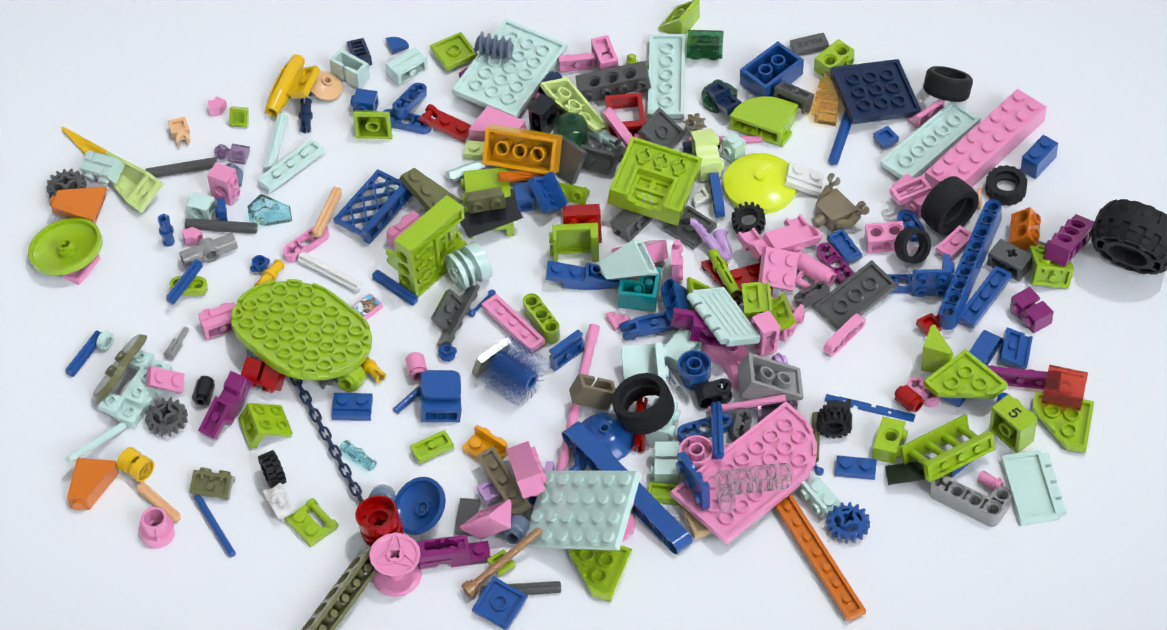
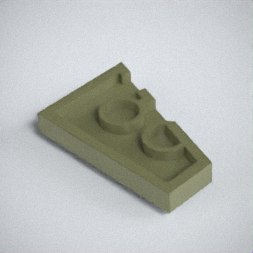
[399,168,462,211]

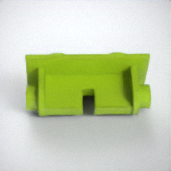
[558,181,590,205]

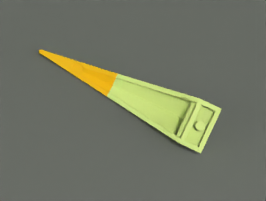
[61,127,164,213]

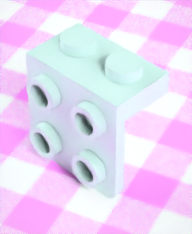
[621,342,669,382]

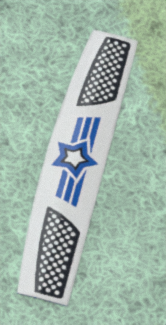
[665,363,690,406]

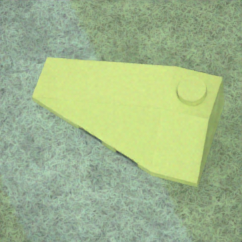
[540,77,609,132]

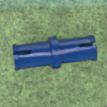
[158,214,175,247]

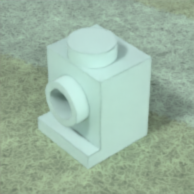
[719,131,746,164]

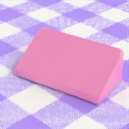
[908,99,945,128]

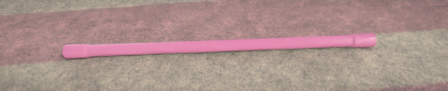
[556,324,600,471]

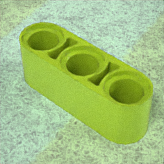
[523,293,560,344]

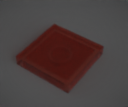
[1041,364,1088,411]

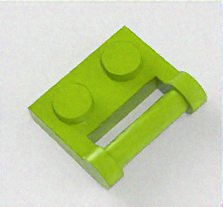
[286,498,339,548]

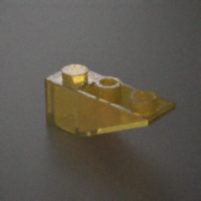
[811,71,840,126]

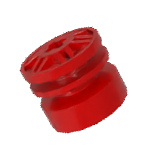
[355,495,404,547]

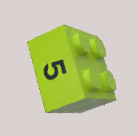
[989,394,1038,453]

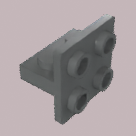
[580,142,623,176]

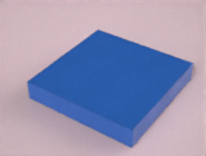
[471,576,528,630]

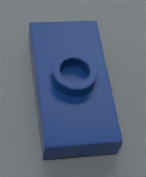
[826,228,862,264]

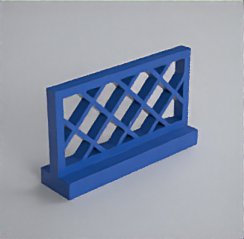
[333,169,413,244]

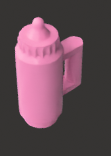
[795,252,837,289]

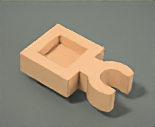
[168,116,191,147]

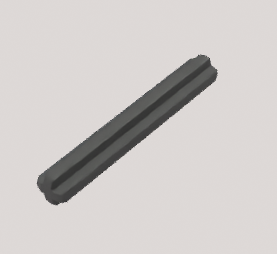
[145,157,218,178]
[185,218,258,234]
[480,581,561,595]

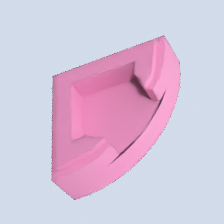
[606,312,631,331]

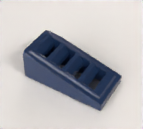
[346,38,372,66]

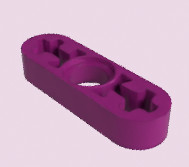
[816,243,854,285]

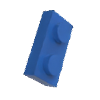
[835,455,877,480]

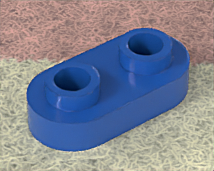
[897,210,925,242]

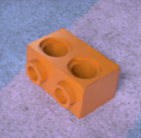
[1009,207,1041,251]

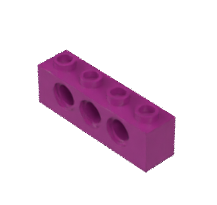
[1044,214,1094,267]

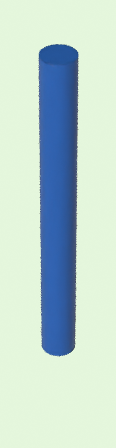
[194,495,236,558]

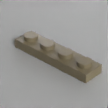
[476,446,532,515]

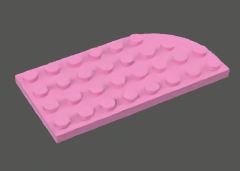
[670,401,817,545]

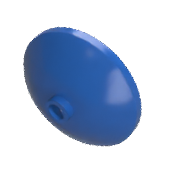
[582,413,634,460]
[395,477,446,535]

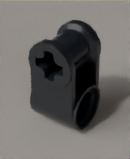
[694,378,733,409]

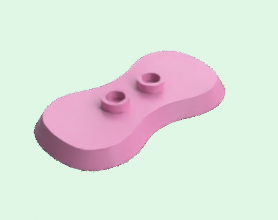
[701,342,751,392]

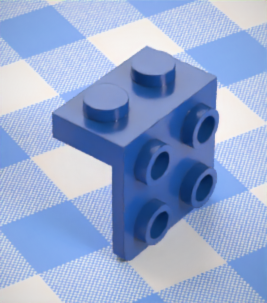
[911,254,955,297]

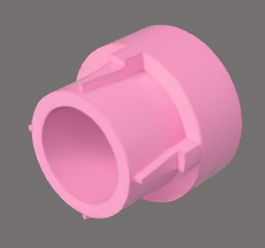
[680,435,714,471]
[139,506,175,548]

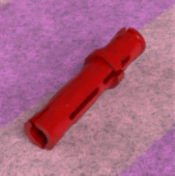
[632,397,648,452]

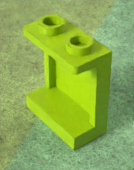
[549,223,599,262]

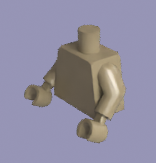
[811,173,870,232]

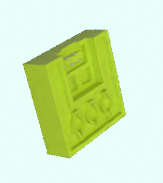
[607,136,703,226]
[385,195,467,298]

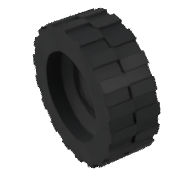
[985,165,1027,206]

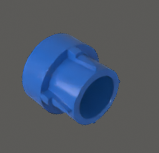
[678,350,711,391]

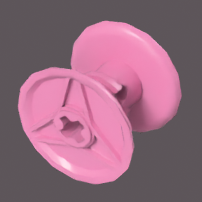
[369,533,422,597]

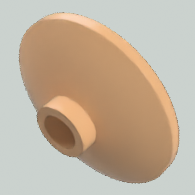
[310,71,343,101]

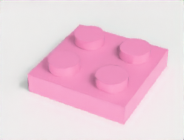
[758,247,799,291]

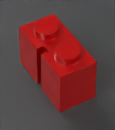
[241,356,286,393]

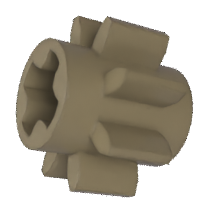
[683,113,707,135]

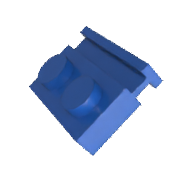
[998,327,1033,369]
[549,330,584,372]
[331,393,373,421]

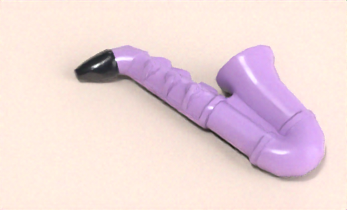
[680,218,733,262]

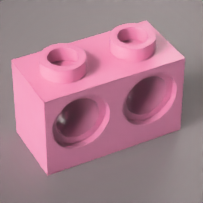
[591,35,618,71]
[864,221,904,254]
[751,311,780,357]

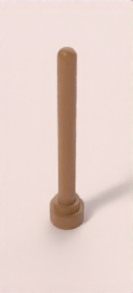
[461,528,542,598]

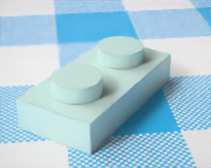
[445,159,485,181]

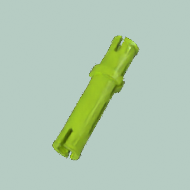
[707,249,741,295]

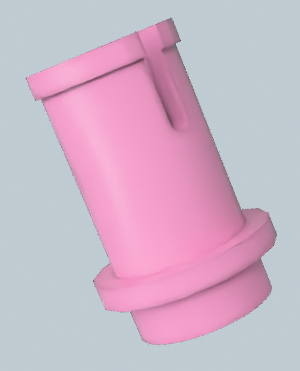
[977,470,1004,492]

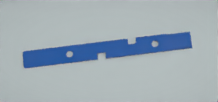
[824,394,916,422]

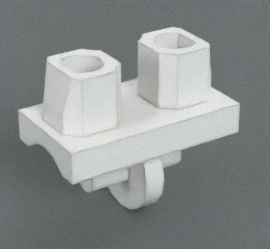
[263,483,297,521]

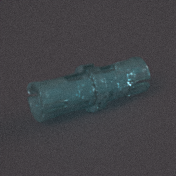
[340,439,377,471]

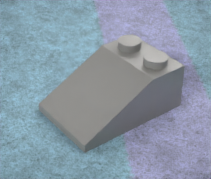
[738,353,804,401]

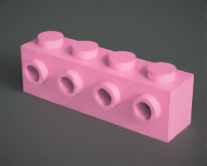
[506,441,547,499]

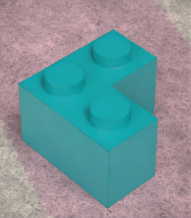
[618,267,661,312]

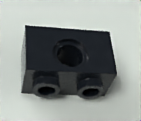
[528,93,558,133]

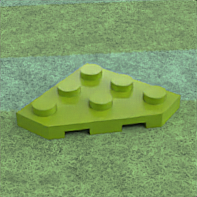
[923,349,1008,399]
[1032,391,1095,453]
[568,545,632,602]

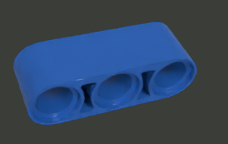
[661,279,691,321]

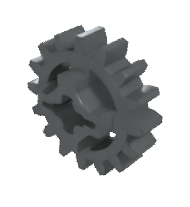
[46,168,87,198]
[145,397,188,437]

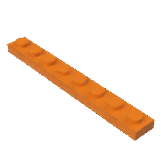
[774,494,866,622]

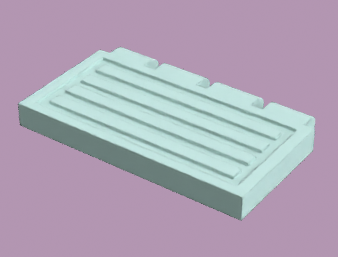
[687,287,762,347]
[1001,450,1067,526]

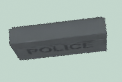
[790,32,829,56]

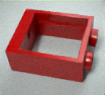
[605,92,646,138]

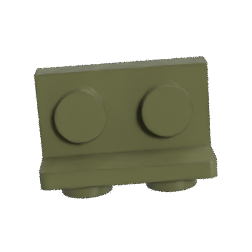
[465,187,506,214]
[189,467,236,500]

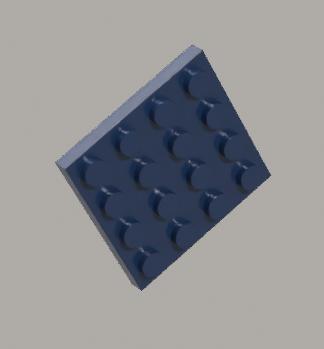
[830,59,922,124]

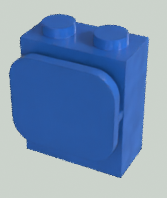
[419,370,462,422]

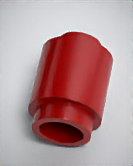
[894,385,924,413]

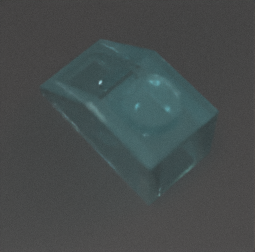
[247,194,292,226]

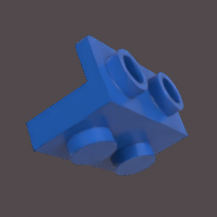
[528,172,568,213]

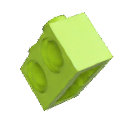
[814,39,855,81]

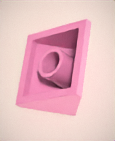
[460,499,511,539]

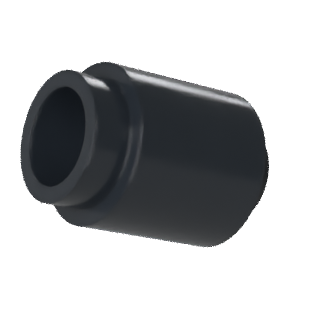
[192,376,215,406]

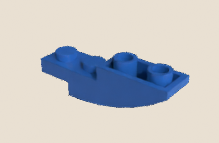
[545,260,620,290]

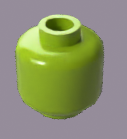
[337,366,366,392]

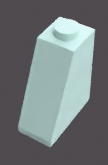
[598,240,659,280]

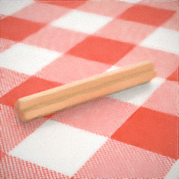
[312,186,342,238]

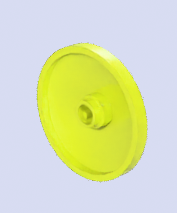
[723,153,797,214]

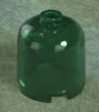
[553,112,588,149]

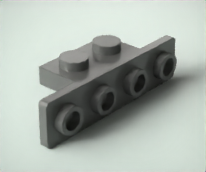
[430,284,480,347]

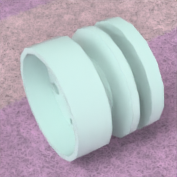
[445,241,493,291]

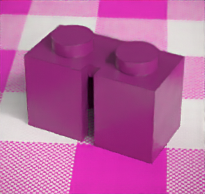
[1010,287,1054,333]

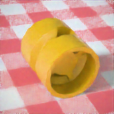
[117,447,155,482]

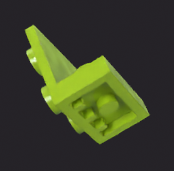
[1029,245,1074,288]
[238,403,293,448]

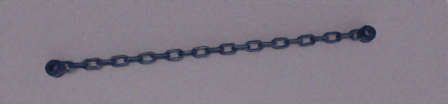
[289,377,363,505]

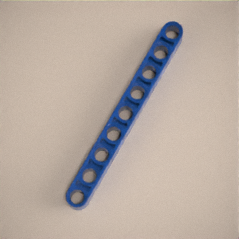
[939,199,1002,330]
[561,421,693,554]

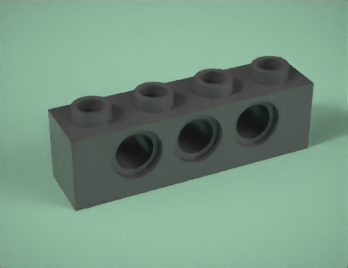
[575,60,651,102]

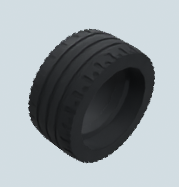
[920,176,979,236]
[612,373,675,435]

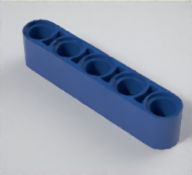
[941,330,1002,407]

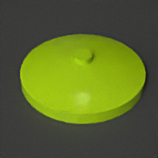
[28,218,103,276]

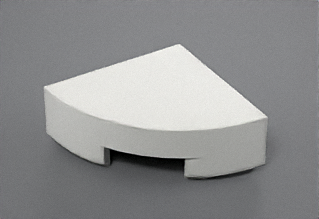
[693,186,712,209]

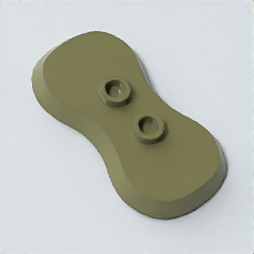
[93,334,147,402]

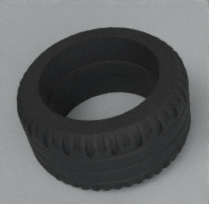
[923,66,973,102]

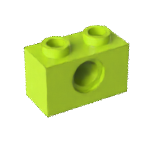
[872,416,908,464]

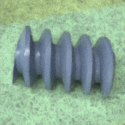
[474,31,514,60]

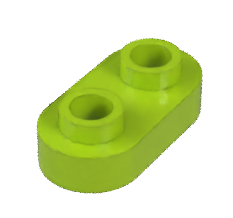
[170,276,208,296]

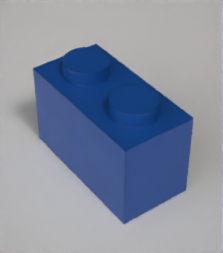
[1020,134,1059,180]

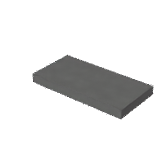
[814,260,897,331]

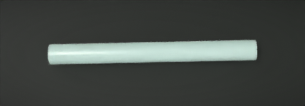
[65,422,127,464]

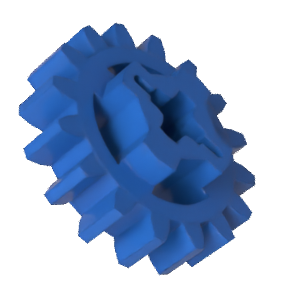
[826,502,870,544]

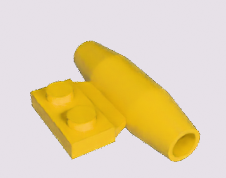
[265,54,321,117]

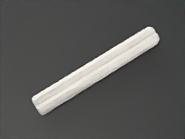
[297,252,362,291]

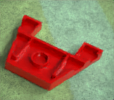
[701,259,773,303]

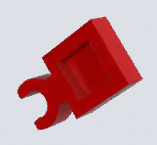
[916,312,943,336]

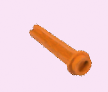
[497,171,546,182]

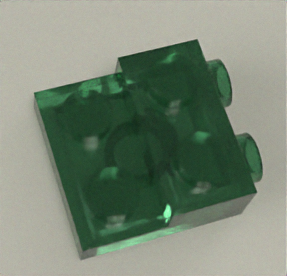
[686,30,724,60]

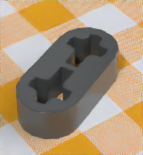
[794,281,830,308]
[729,409,752,442]

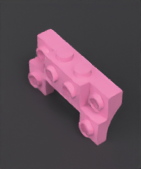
[737,215,823,261]

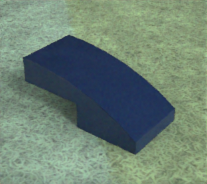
[705,81,742,115]

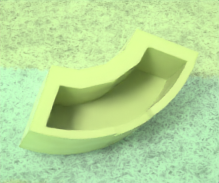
[690,128,725,182]

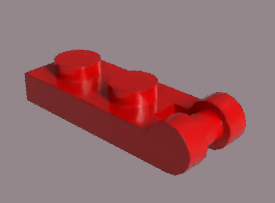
[420,104,472,143]

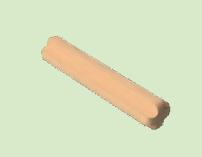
[136,482,181,523]

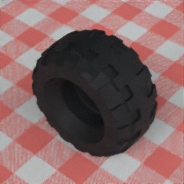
[1091,199,1167,275]

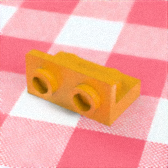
[462,425,508,460]

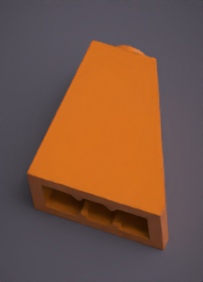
[49,187,107,224]
[67,458,119,510]

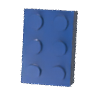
[740,41,804,97]

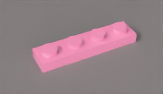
[482,294,545,353]

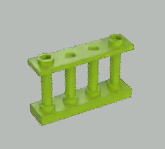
[900,414,995,482]

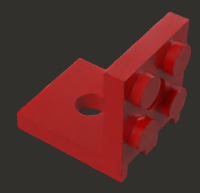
[562,204,602,243]

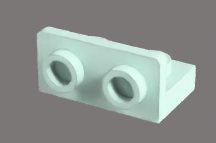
[799,477,842,520]

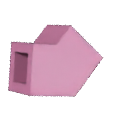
[208,96,227,116]
[182,227,204,246]

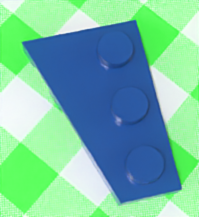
[675,451,710,511]

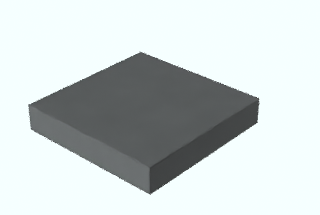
[637,107,686,149]
[556,134,587,185]
[664,206,717,250]

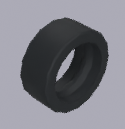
[894,227,931,264]

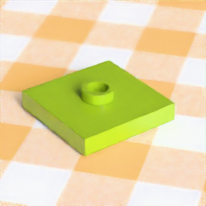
[430,32,478,72]

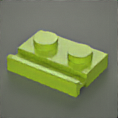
[741,281,773,318]

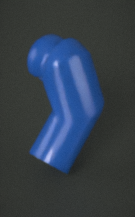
[567,453,586,471]

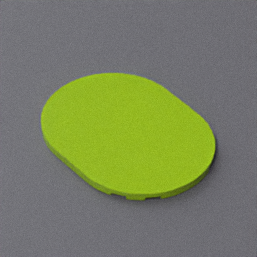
[231,279,372,380]

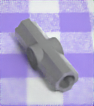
[179,233,238,267]

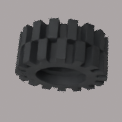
[731,202,766,235]
[816,405,852,439]
[258,450,287,488]

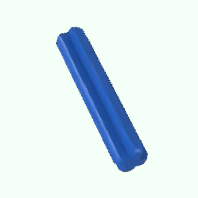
[166,259,203,305]
[372,270,418,305]
[65,330,102,377]

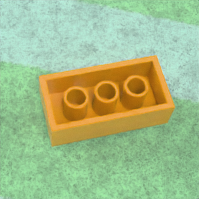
[482,124,563,174]

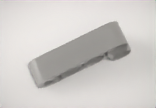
[929,476,1012,527]

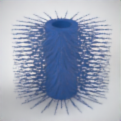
[481,335,548,406]

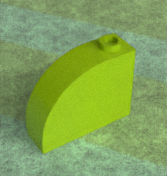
[730,96,798,146]

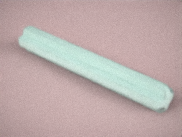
[264,112,288,171]

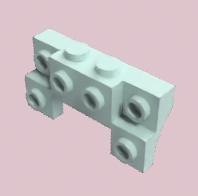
[98,350,173,430]

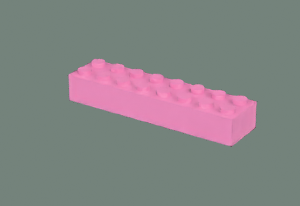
[925,89,1047,189]

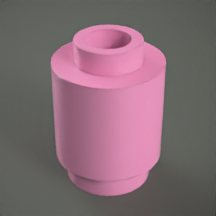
[405,352,427,382]

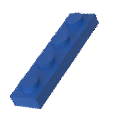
[959,266,1012,329]

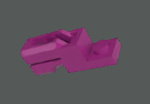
[670,307,738,349]
[198,370,253,440]
[416,535,491,569]

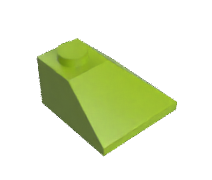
[353,110,393,139]

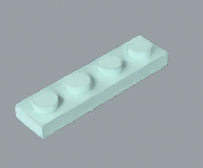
[257,138,325,193]

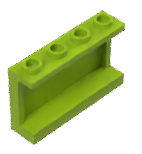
[461,167,514,239]

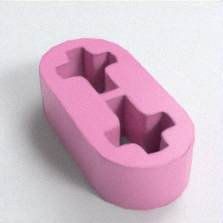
[907,377,940,407]

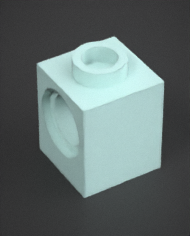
[186,192,216,220]

